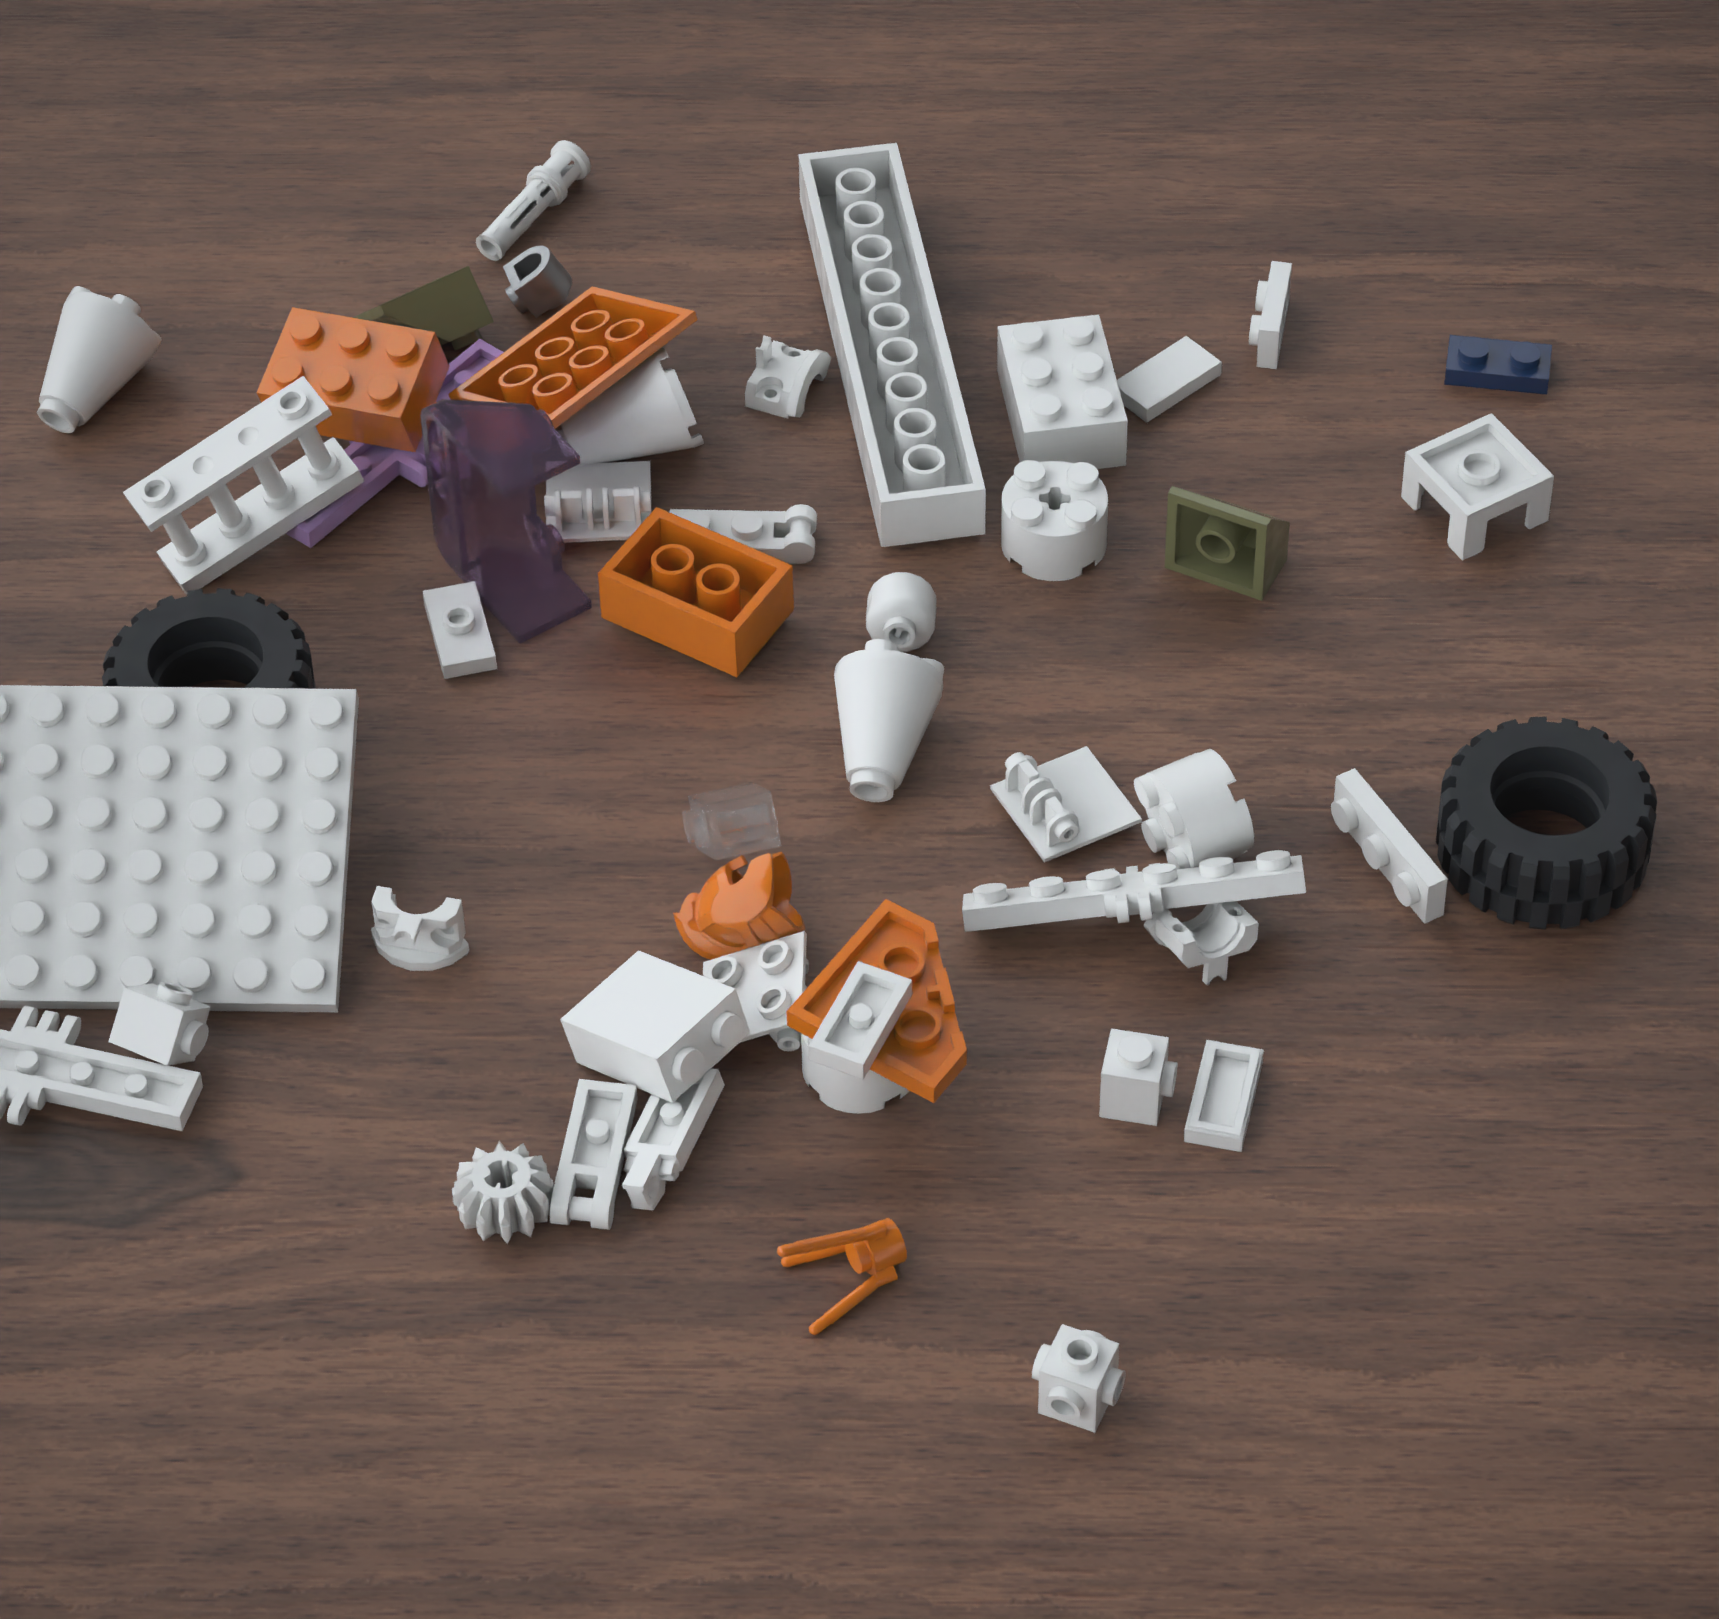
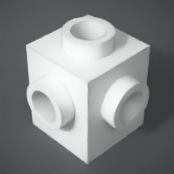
[1032,1324,1126,1433]

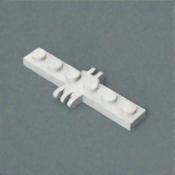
[962,850,1306,932]
[0,1006,203,1131]

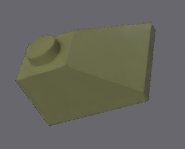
[352,266,494,350]
[1165,486,1290,601]

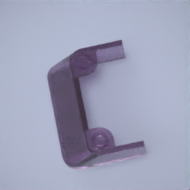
[421,399,592,644]

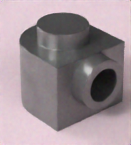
[503,246,572,318]

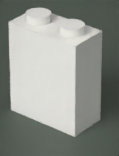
[560,950,750,1103]

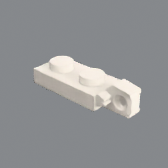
[622,1068,725,1210]

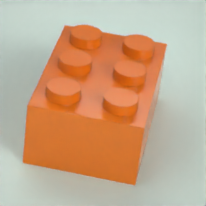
[256,307,450,452]
[598,507,794,677]

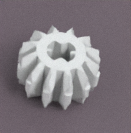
[452,1140,554,1244]

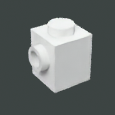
[108,982,211,1066]
[1099,1029,1178,1126]

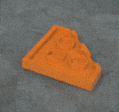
[787,899,967,1103]

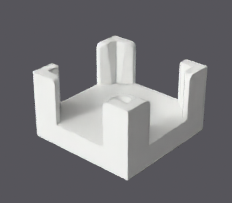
[1401,413,1554,561]

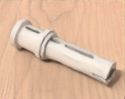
[476,140,591,261]

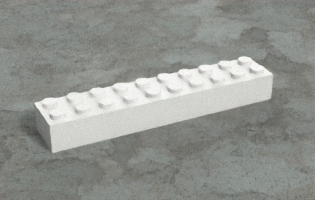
[798,143,986,547]

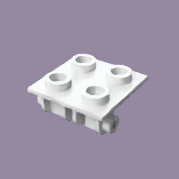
[544,461,652,543]
[990,746,1142,863]
[703,931,809,1051]

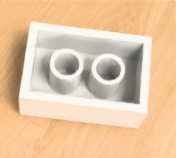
[997,315,1128,469]

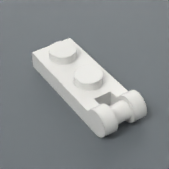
[670,504,817,564]
[549,1079,638,1230]

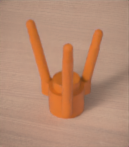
[777,1218,907,1335]

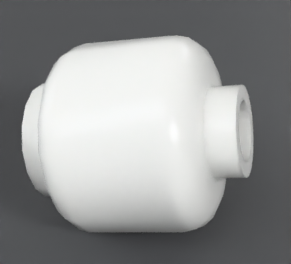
[866,572,936,652]

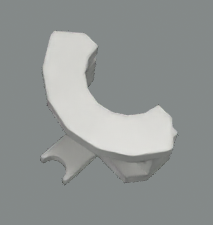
[745,335,831,419]
[371,886,469,971]
[1144,901,1259,986]

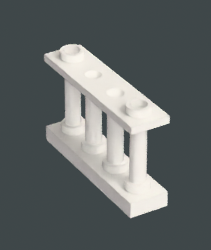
[123,376,365,595]

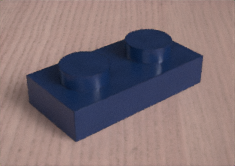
[1444,335,1552,395]

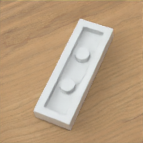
[1331,768,1448,924]

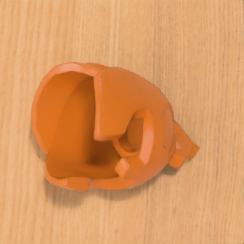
[673,852,805,960]

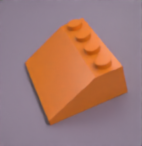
[448,286,698,455]

